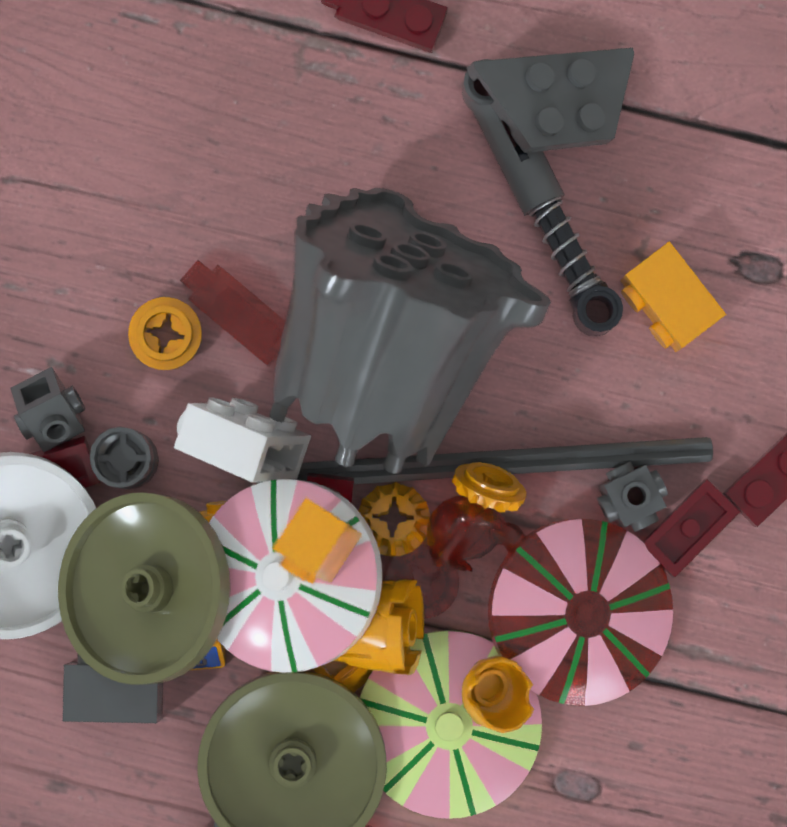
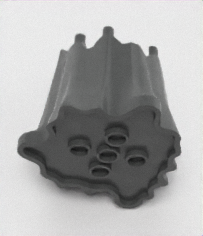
[270,188,551,474]

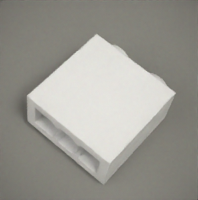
[174,398,311,483]

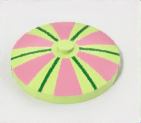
[360,630,542,819]

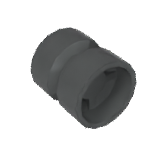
[90,427,159,490]

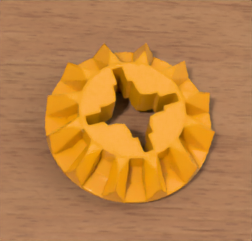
[128,297,202,370]
[452,462,527,513]
[358,482,431,556]

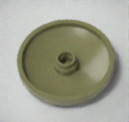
[58,492,230,685]
[197,671,387,827]

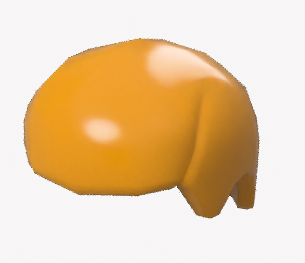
[462,656,534,733]

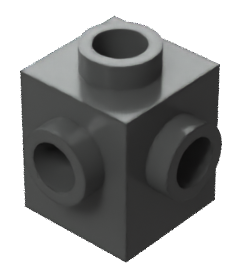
[10,367,85,452]
[597,461,668,532]

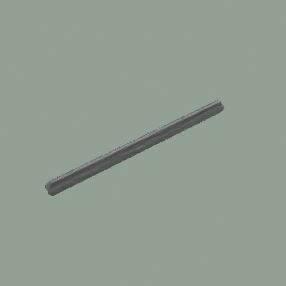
[255,437,713,484]

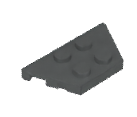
[467,47,634,153]

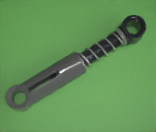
[462,59,623,337]

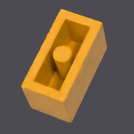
[620,241,727,352]
[272,497,363,584]

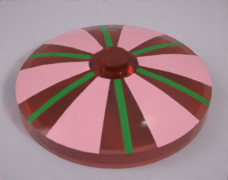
[488,518,673,706]

